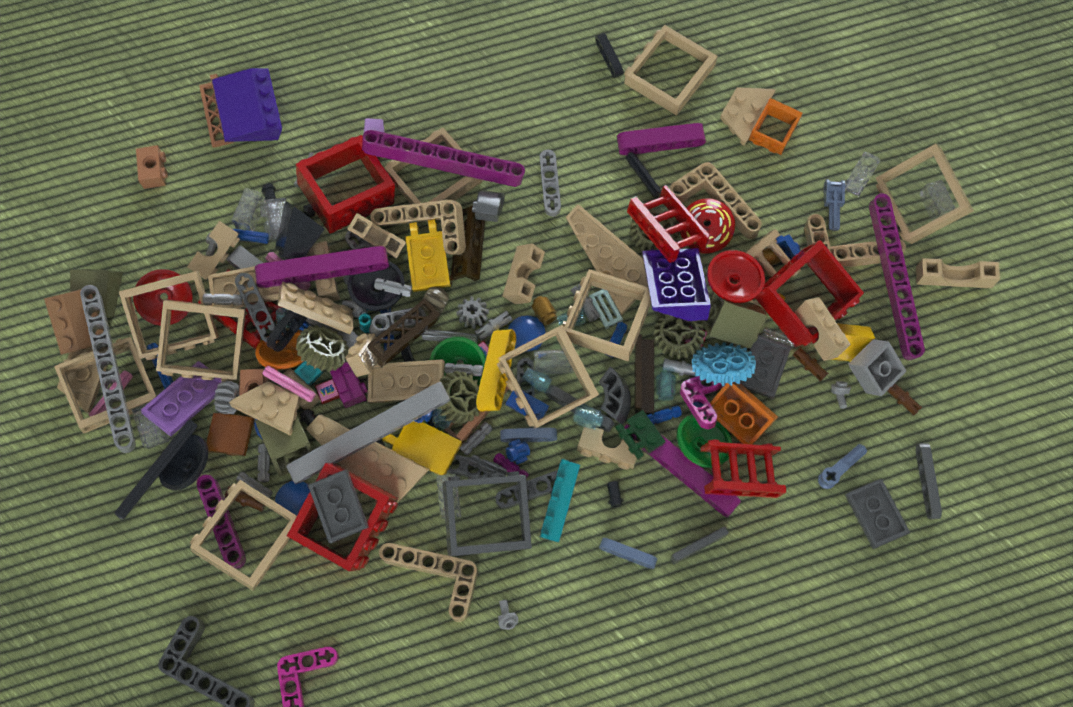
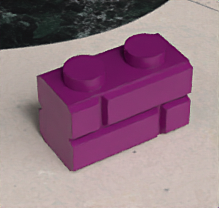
[330,362,368,408]

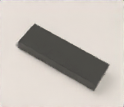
[670,527,729,564]

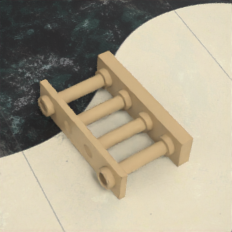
[730,229,801,306]

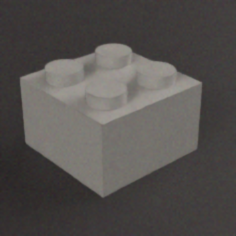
[848,339,906,396]

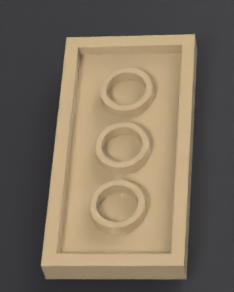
[208,266,280,308]
[278,281,353,334]
[367,360,445,403]

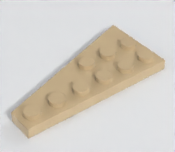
[566,204,648,315]
[306,414,430,503]

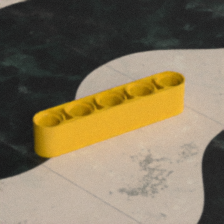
[476,329,516,412]

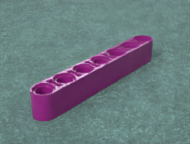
[254,246,389,288]
[624,424,741,518]

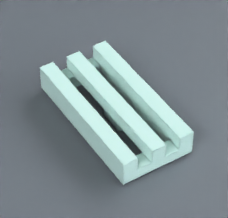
[589,289,623,329]

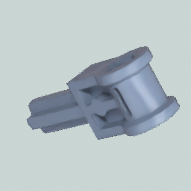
[823,179,846,231]
[818,444,867,489]

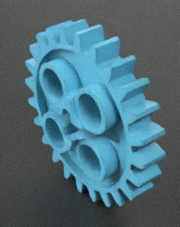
[692,342,756,386]

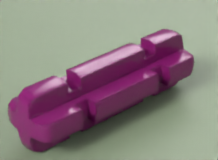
[493,453,529,479]

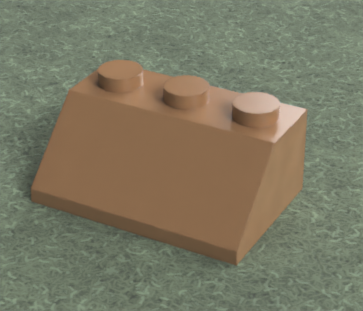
[44,289,103,355]

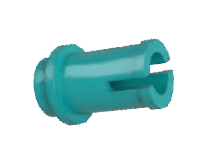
[359,314,372,333]

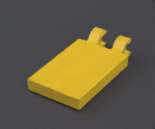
[406,219,451,292]
[382,421,462,478]

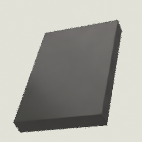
[740,335,792,399]
[308,469,369,543]
[845,478,910,549]

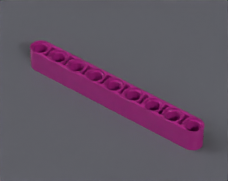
[362,130,525,187]
[869,193,925,361]

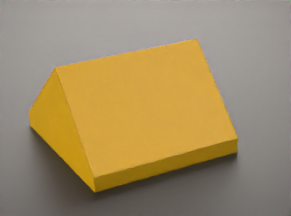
[830,323,875,362]

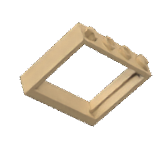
[624,25,718,116]
[384,128,483,222]
[876,144,974,244]
[562,269,651,361]
[119,271,219,361]
[156,300,246,382]
[497,325,599,429]
[54,337,156,434]
[190,480,297,591]

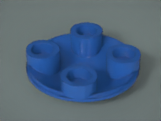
[508,316,545,351]
[275,481,310,516]

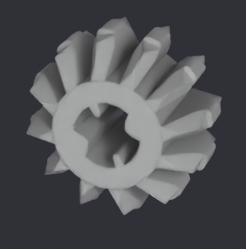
[456,296,489,329]
[214,381,240,415]

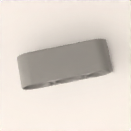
[369,308,426,337]

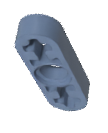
[500,428,557,443]
[599,538,657,569]

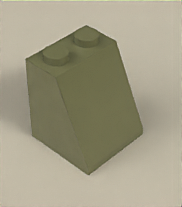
[70,269,123,318]
[701,291,766,348]
[255,417,312,477]

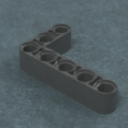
[158,616,254,707]

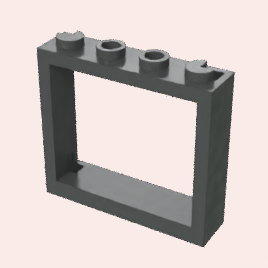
[442,471,532,556]

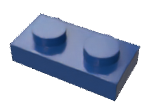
[506,391,549,420]

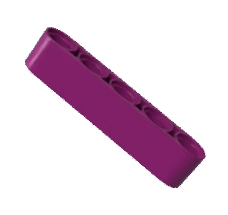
[616,123,706,155]
[196,475,246,569]

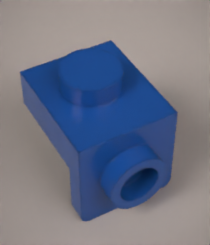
[776,234,800,260]

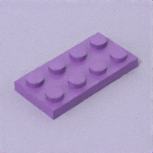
[141,361,222,436]

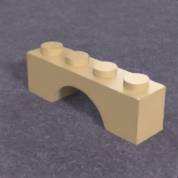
[916,258,1000,288]

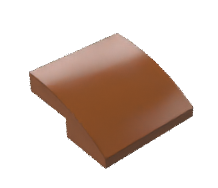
[206,413,254,456]

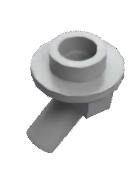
[205,233,218,256]
[342,300,368,318]
[831,381,851,409]
[498,600,518,630]

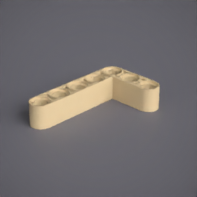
[670,162,762,239]
[370,200,466,255]
[804,214,906,268]
[379,543,478,622]

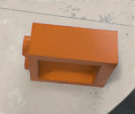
[749,98,803,155]

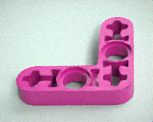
[680,376,726,429]
[277,647,339,707]

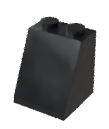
[275,201,325,260]

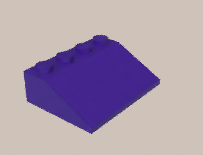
[212,68,282,142]
[642,248,711,321]

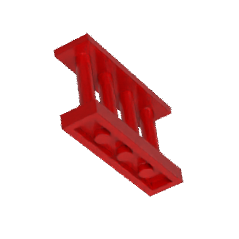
[627,185,710,263]
[198,269,287,350]
[700,439,787,498]

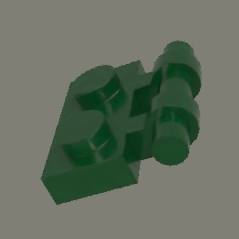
[615,410,666,460]

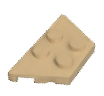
[720,88,776,146]
[57,347,108,414]
[229,381,301,435]

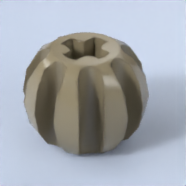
[422,287,449,314]

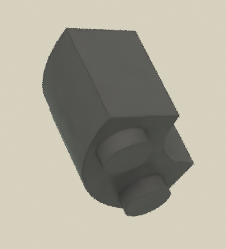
[472,190,505,222]
[599,367,631,425]

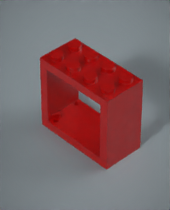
[296,135,395,234]
[755,240,864,347]
[286,463,398,572]

